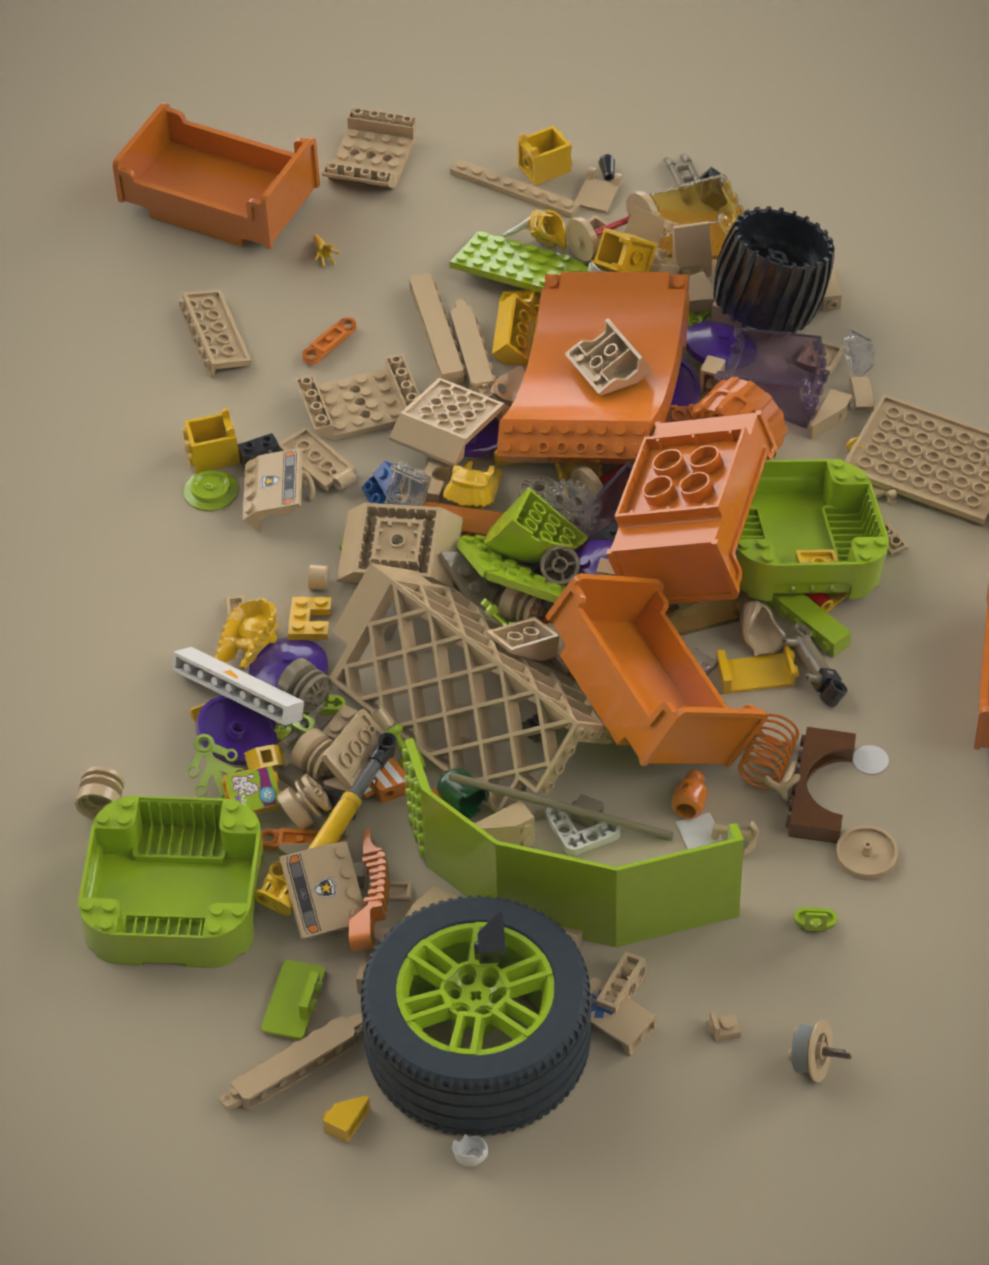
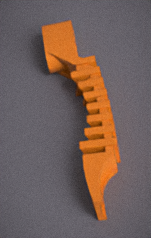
[349,829,390,952]

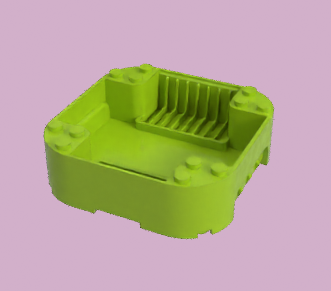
[735,459,889,601]
[78,796,265,968]

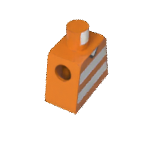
[362,757,407,803]

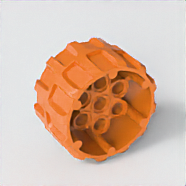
[691,377,788,449]

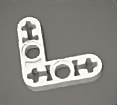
[546,807,621,856]

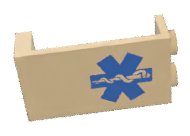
[590,976,658,1056]

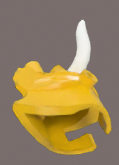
[503,209,567,250]

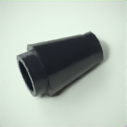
[598,154,615,181]

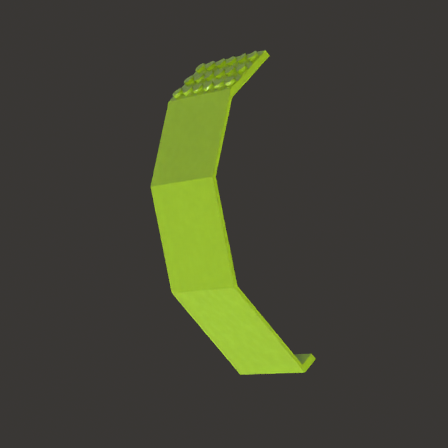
[402,738,744,947]

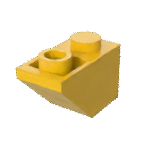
[244,744,286,770]

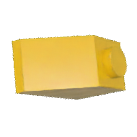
[322,1095,371,1143]

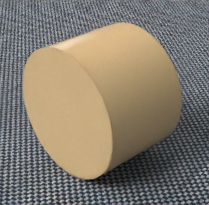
[308,565,329,590]

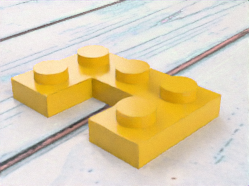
[288,596,332,640]

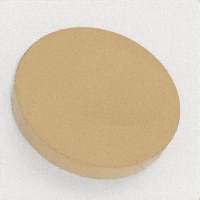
[836,825,898,880]

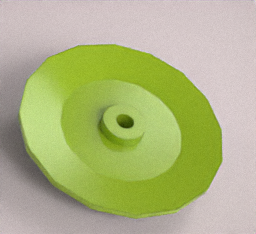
[183,470,239,511]

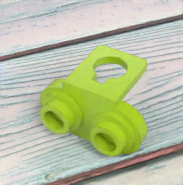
[274,713,315,740]
[794,907,837,932]

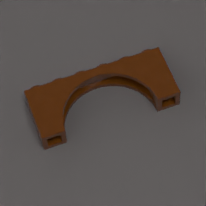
[785,727,856,844]

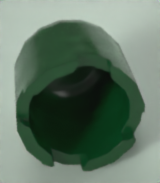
[436,768,489,819]

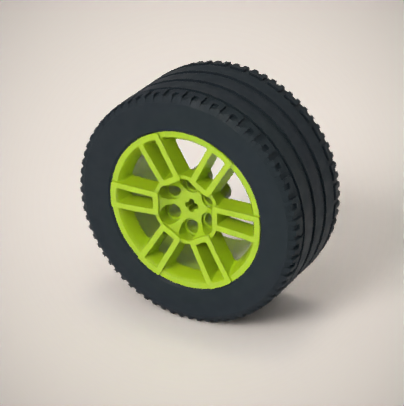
[361,895,591,1136]

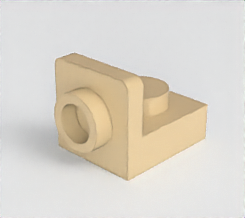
[706,1012,741,1042]

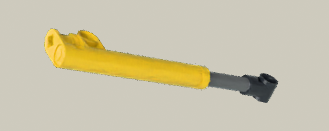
[254,733,397,916]

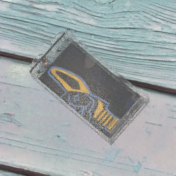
[384,462,432,543]

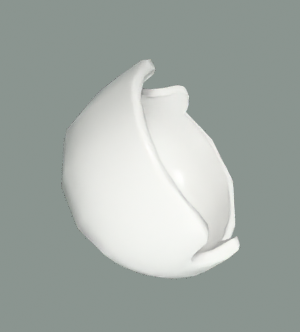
[452,1135,488,1167]

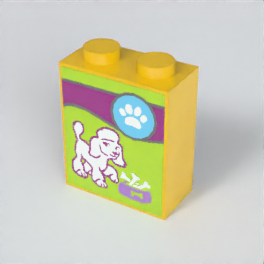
[221,765,282,815]

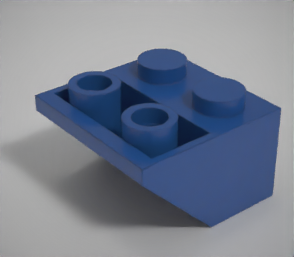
[361,460,400,504]

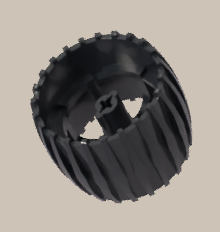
[713,206,835,336]

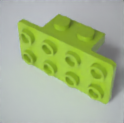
[261,959,326,1040]

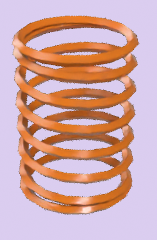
[738,713,800,789]

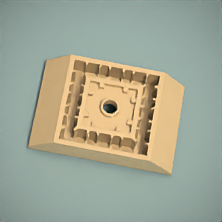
[337,503,463,587]

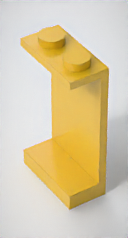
[716,646,799,694]

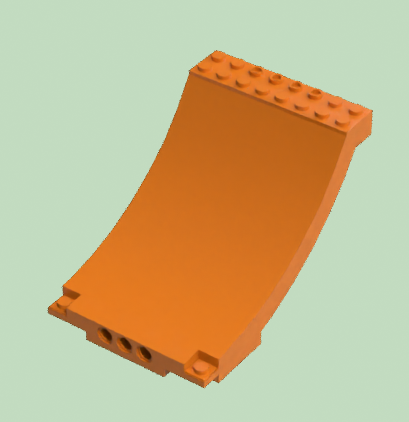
[496,272,690,465]

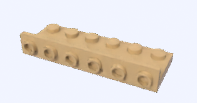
[179,289,251,377]

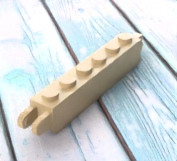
[450,298,496,399]
[219,1013,364,1111]

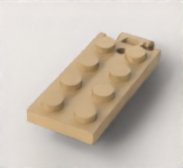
[278,426,357,492]
[320,705,395,789]

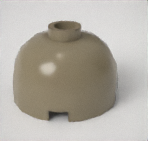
[540,545,580,585]

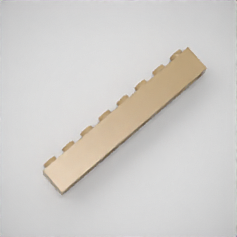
[409,272,467,385]

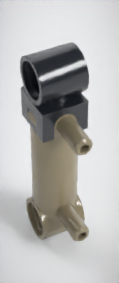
[782,623,848,707]

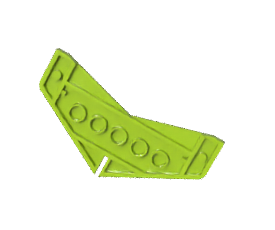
[456,535,566,603]

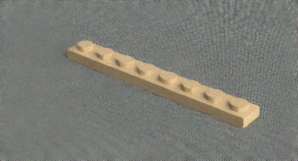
[450,159,580,219]

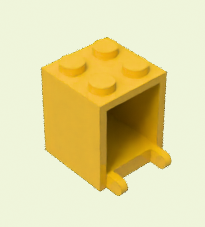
[517,125,572,186]
[594,228,658,272]
[182,408,240,473]

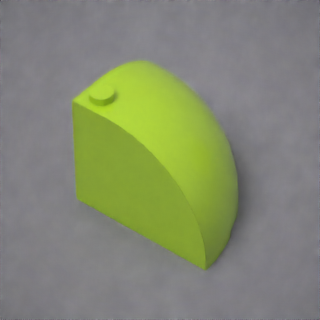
[484,487,588,564]

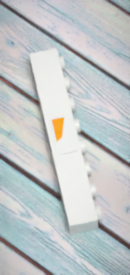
[172,647,304,725]

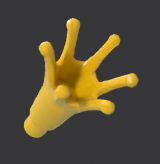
[313,235,340,267]

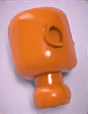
[671,769,708,819]

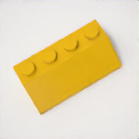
[492,293,538,366]

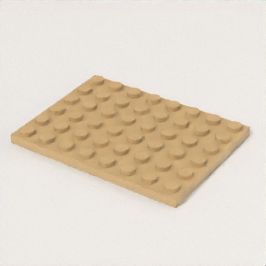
[844,394,989,525]

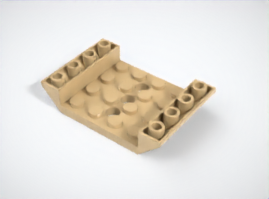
[322,107,418,188]
[295,354,420,441]
[389,378,510,467]

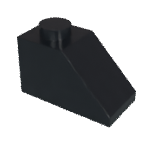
[473,912,507,964]

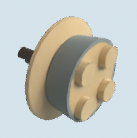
[788,1019,852,1083]

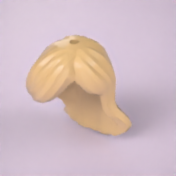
[740,600,786,656]

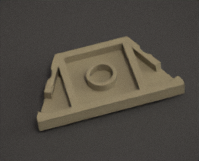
[438,551,500,611]

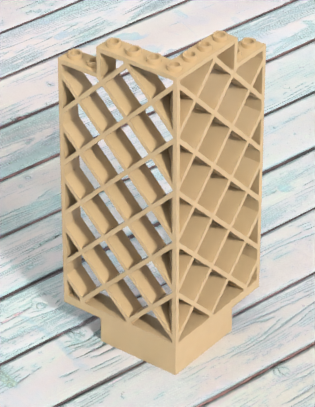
[330,563,614,812]

